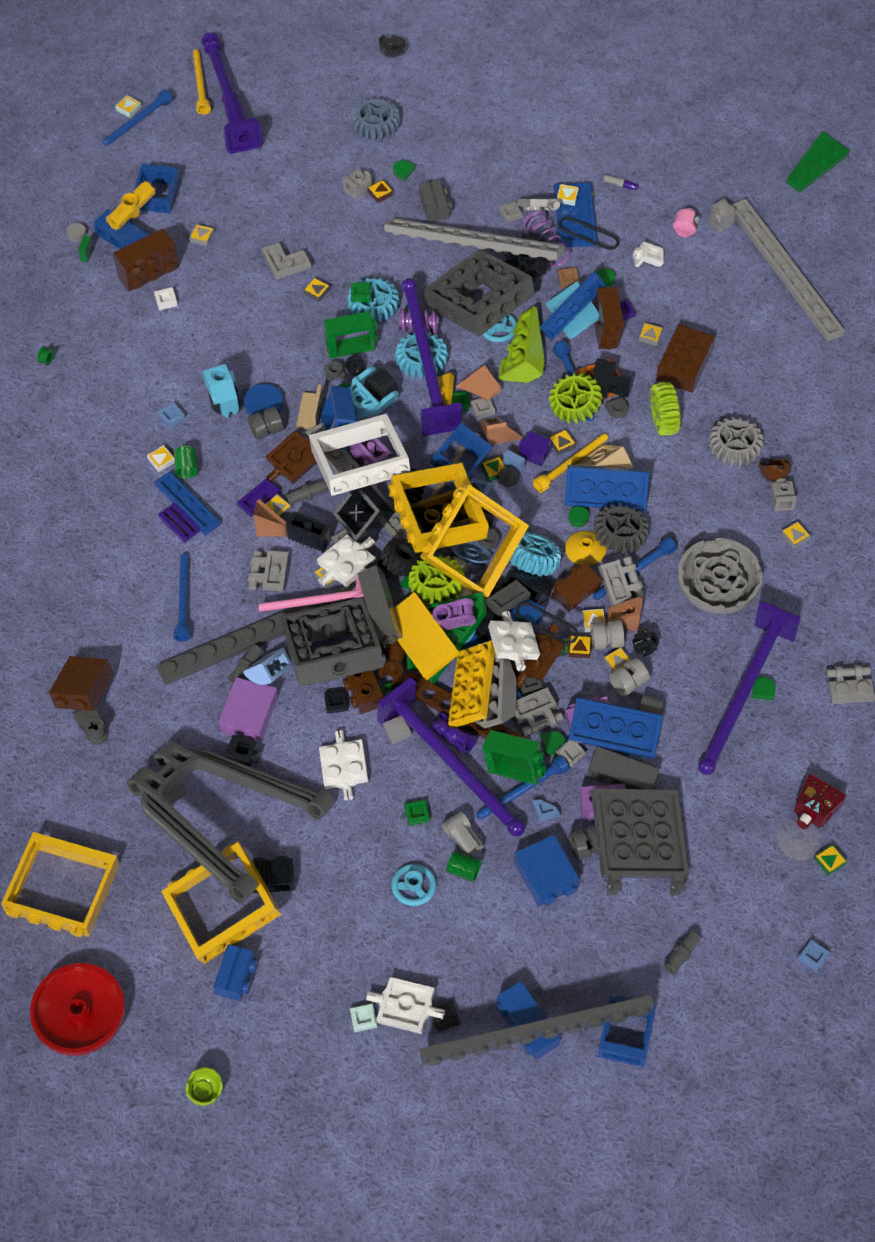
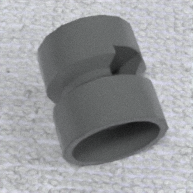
[247,406,283,440]
[569,825,599,860]

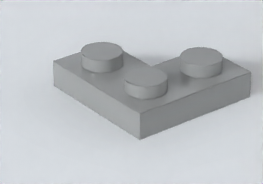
[261,243,311,280]

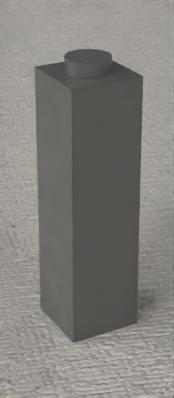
[357,565,403,645]

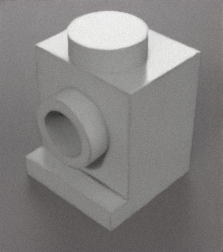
[343,169,372,200]
[707,199,736,233]
[770,478,797,511]

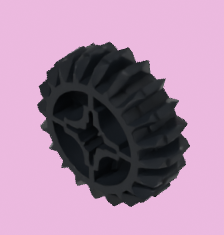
[504,231,554,283]

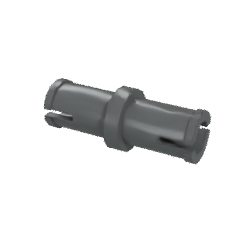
[285,479,328,505]
[228,645,264,683]
[663,931,701,975]

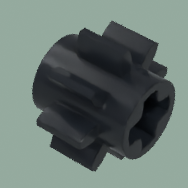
[632,628,659,656]

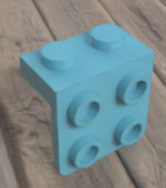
[545,281,599,339]

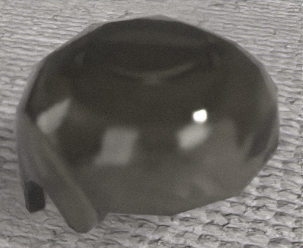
[379,34,406,58]

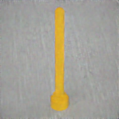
[193,49,211,115]
[532,433,608,493]

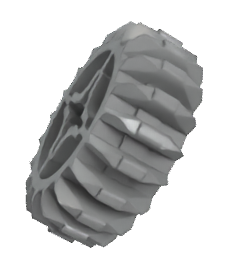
[709,416,763,468]

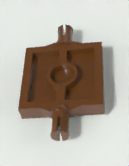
[265,431,318,484]
[510,623,564,689]

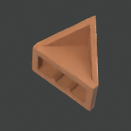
[456,365,502,401]
[480,417,523,445]
[253,499,287,537]
[606,597,643,631]

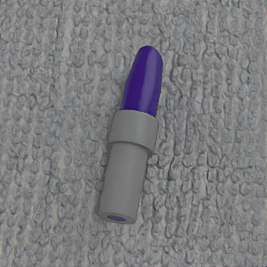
[603,174,638,190]

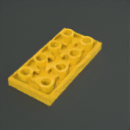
[395,592,460,680]
[448,640,495,728]

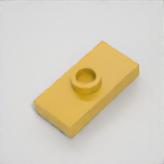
[431,373,454,408]

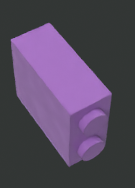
[219,677,278,742]

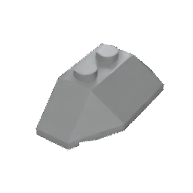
[475,653,517,728]

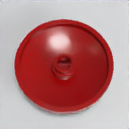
[30,963,125,1056]

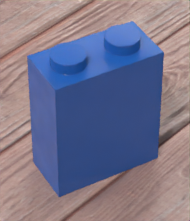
[514,835,580,906]

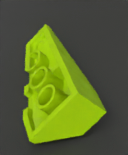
[498,306,544,383]

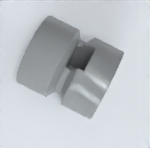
[590,620,624,650]
[609,658,650,697]

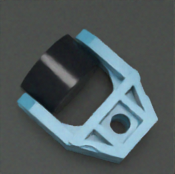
[202,364,240,418]
[349,366,399,419]

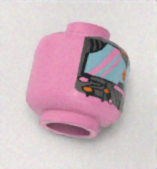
[673,208,700,237]

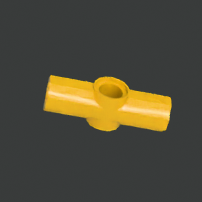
[106,181,155,230]

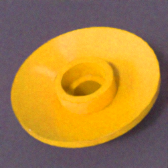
[565,531,606,566]

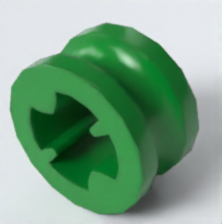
[37,346,55,366]

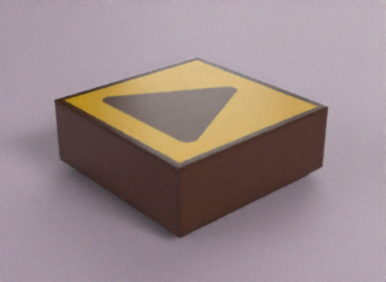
[367,180,393,203]
[569,635,591,658]

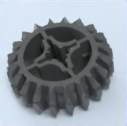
[593,503,649,555]

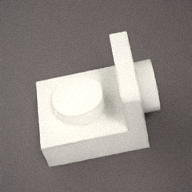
[633,241,664,267]

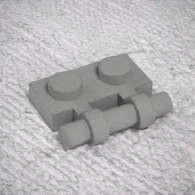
[517,199,560,211]
[247,551,289,592]
[598,556,644,606]
[826,665,875,704]
[513,687,564,736]

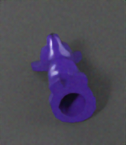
[431,713,477,754]

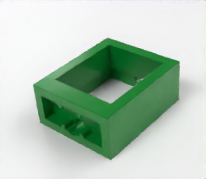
[324,311,378,359]
[482,730,546,785]

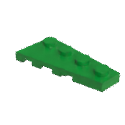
[786,131,850,193]

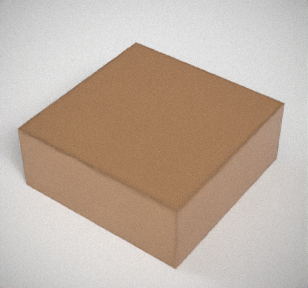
[557,268,580,289]

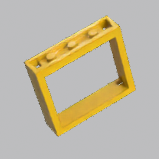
[388,463,489,553]
[420,484,529,597]
[1,832,120,937]
[161,842,282,964]

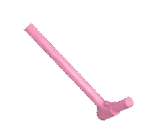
[259,577,366,612]

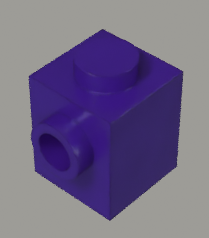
[518,432,551,467]

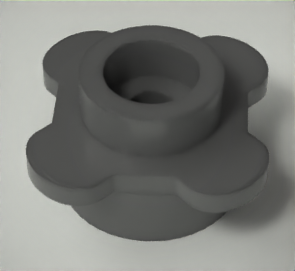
[324,361,345,381]

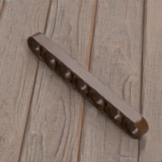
[402,673,526,740]

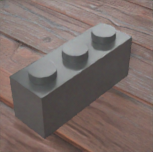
[587,746,660,790]

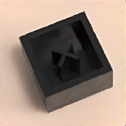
[333,485,394,542]

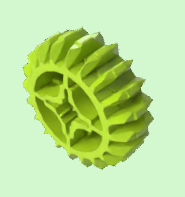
[549,372,603,424]
[650,382,681,436]
[408,554,465,605]

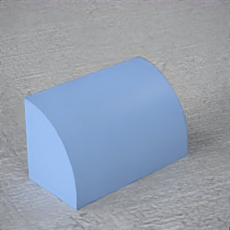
[243,647,293,685]

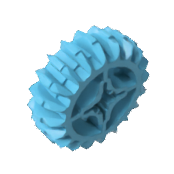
[347,276,399,323]
[395,331,448,380]
[509,531,561,576]

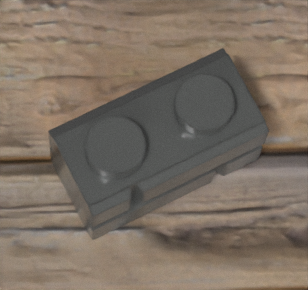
[419,180,452,223]

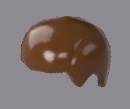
[758,459,792,482]

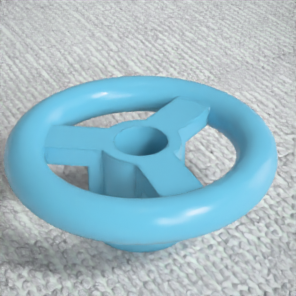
[482,314,517,343]
[391,864,436,906]

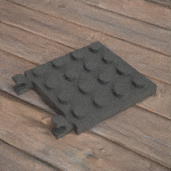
[591,788,689,896]

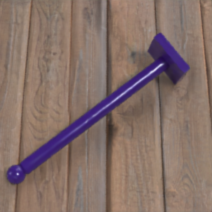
[401,278,462,436]
[698,601,801,775]
[378,678,525,836]

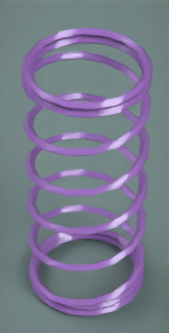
[523,211,570,266]

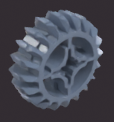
[351,97,400,141]

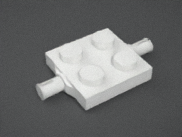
[317,534,376,587]
[488,611,540,671]
[319,730,369,800]
[366,977,445,1034]

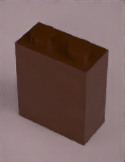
[594,287,624,349]
[49,656,114,711]

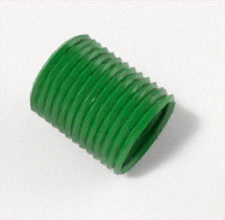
[174,446,197,479]
[446,850,482,882]

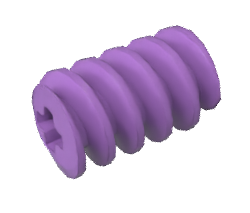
[399,308,439,335]

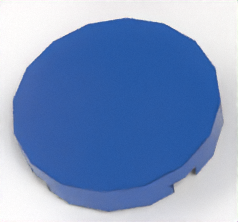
[244,384,283,415]

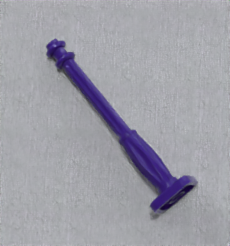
[201,32,262,154]

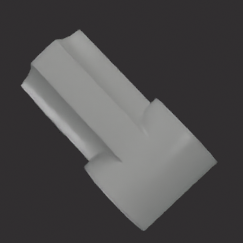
[442,811,483,857]

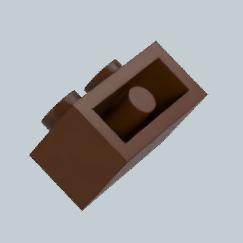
[552,563,602,613]
[342,671,384,715]

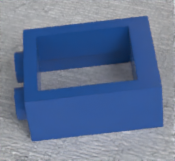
[134,164,180,214]
[321,385,357,450]
[430,423,493,483]
[598,996,656,1067]

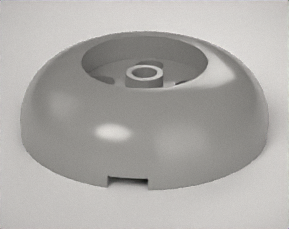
[678,538,763,615]

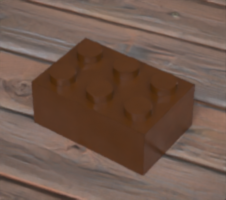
[113,228,179,292]
[656,324,715,393]

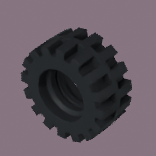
[380,538,421,577]

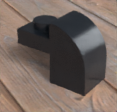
[593,358,632,399]

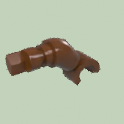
[378,640,405,690]

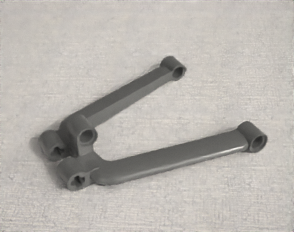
[126,741,335,903]

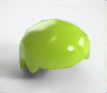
[185,1067,223,1107]

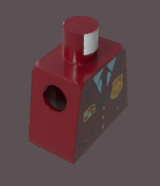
[794,774,847,829]

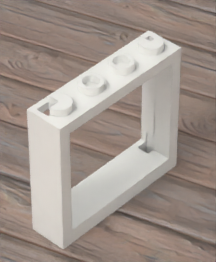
[309,414,410,496]

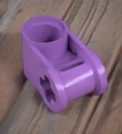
[433,598,476,630]

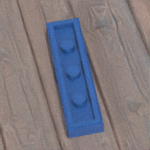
[540,272,606,341]
[154,471,221,536]

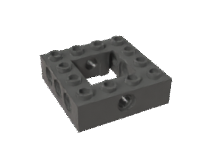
[424,249,535,337]
[280,597,384,687]

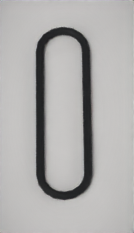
[558,217,619,250]
[515,602,579,645]

